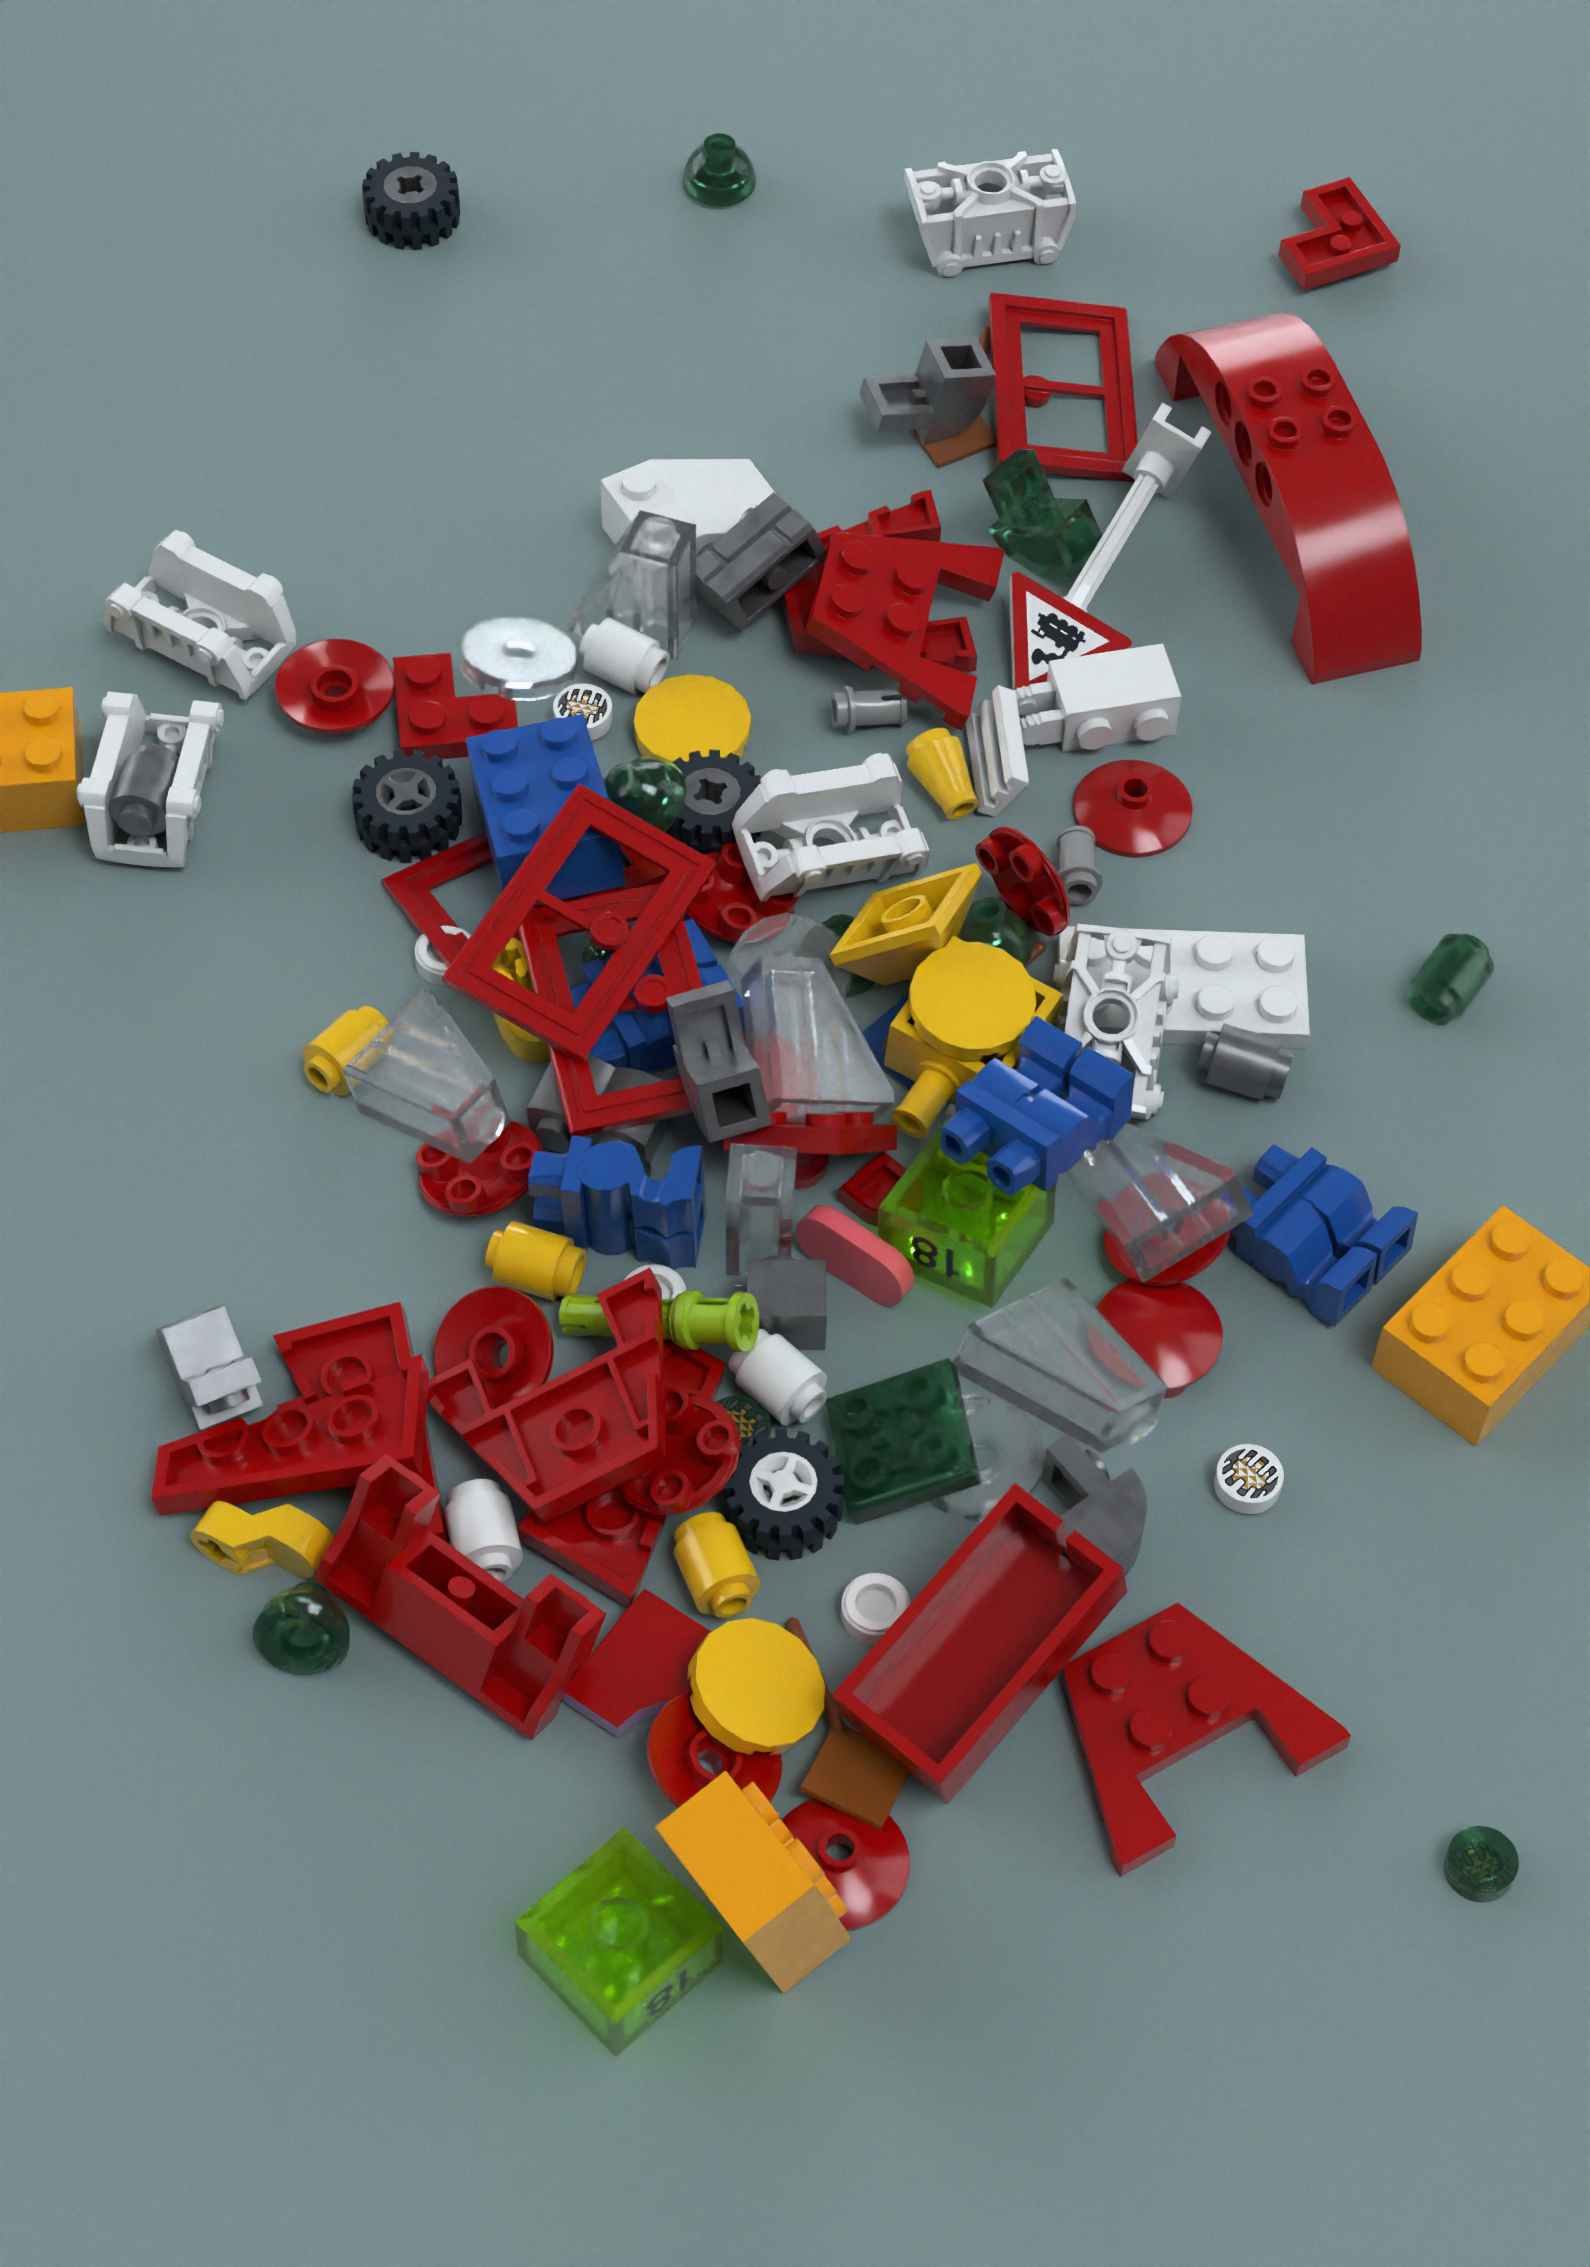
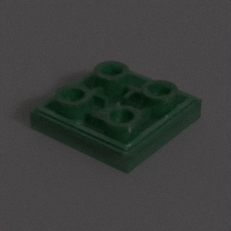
[826,1358,982,1525]

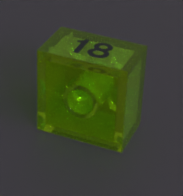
[878,1123,1056,1308]
[514,1827,724,2057]

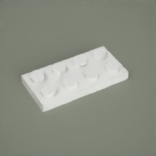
[1058,926,1310,1049]

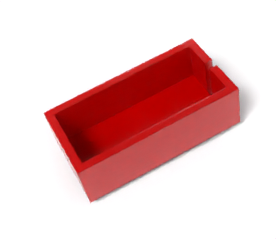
[832,1483,1127,1804]

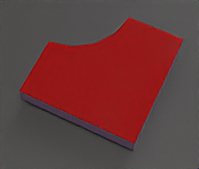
[562,1588,711,1738]

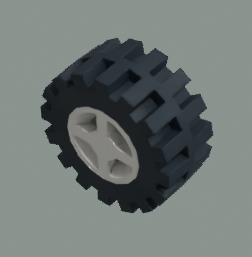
[722,1429,844,1561]

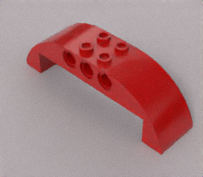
[1155,312,1422,685]

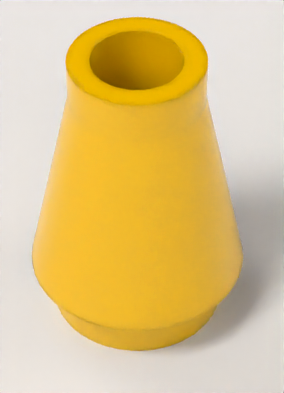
[906,728,979,820]

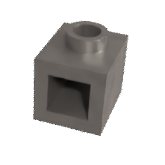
[733,1255,827,1350]

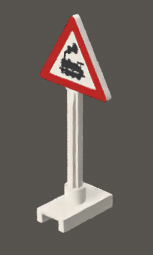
[1009,402,1211,690]

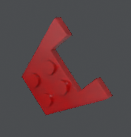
[781,490,977,672]
[805,532,1005,730]
[427,1268,667,1523]
[1061,1603,1351,1877]

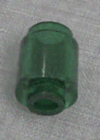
[1408,933,1494,1025]

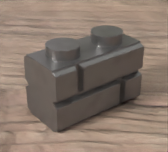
[686,492,826,631]

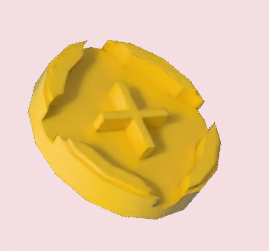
[633,674,751,771]
[908,942,1037,1061]
[687,1618,825,1755]

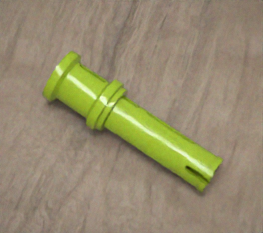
[559,1290,759,1352]

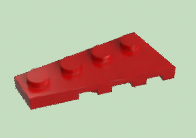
[272,1302,449,1544]
[518,1339,726,1608]
[151,1354,429,1516]

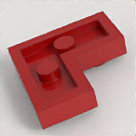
[1278,177,1401,291]
[392,653,518,760]
[724,1111,897,1155]

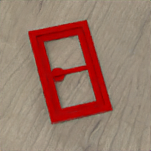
[988,292,1138,482]
[381,778,668,968]
[441,784,717,1064]
[518,883,703,1137]

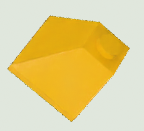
[829,862,982,986]

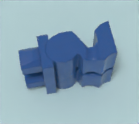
[569,918,746,1073]
[941,1015,1134,1196]
[528,1136,706,1270]
[1222,1144,1418,1327]

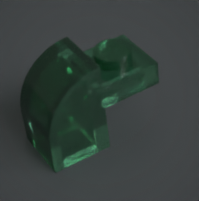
[982,449,1102,580]

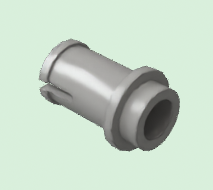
[830,686,907,733]
[1056,825,1103,905]

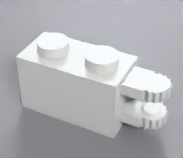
[1014,643,1182,753]

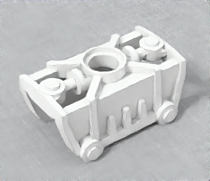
[904,149,1077,277]
[103,530,296,700]
[77,691,224,867]
[731,753,930,902]
[1053,924,1180,1120]

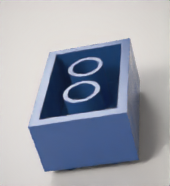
[465,714,626,905]

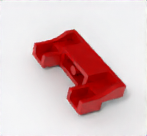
[315,1453,607,1740]

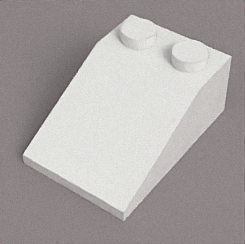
[600,459,775,602]

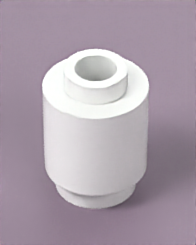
[579,618,670,694]
[728,1329,827,1425]
[444,1479,523,1583]

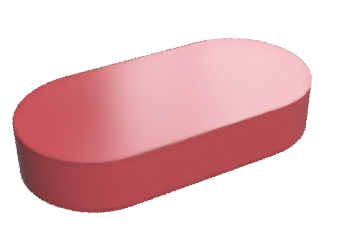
[796,1205,914,1306]

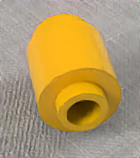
[303,1006,396,1096]
[485,1221,587,1301]
[673,1512,761,1618]

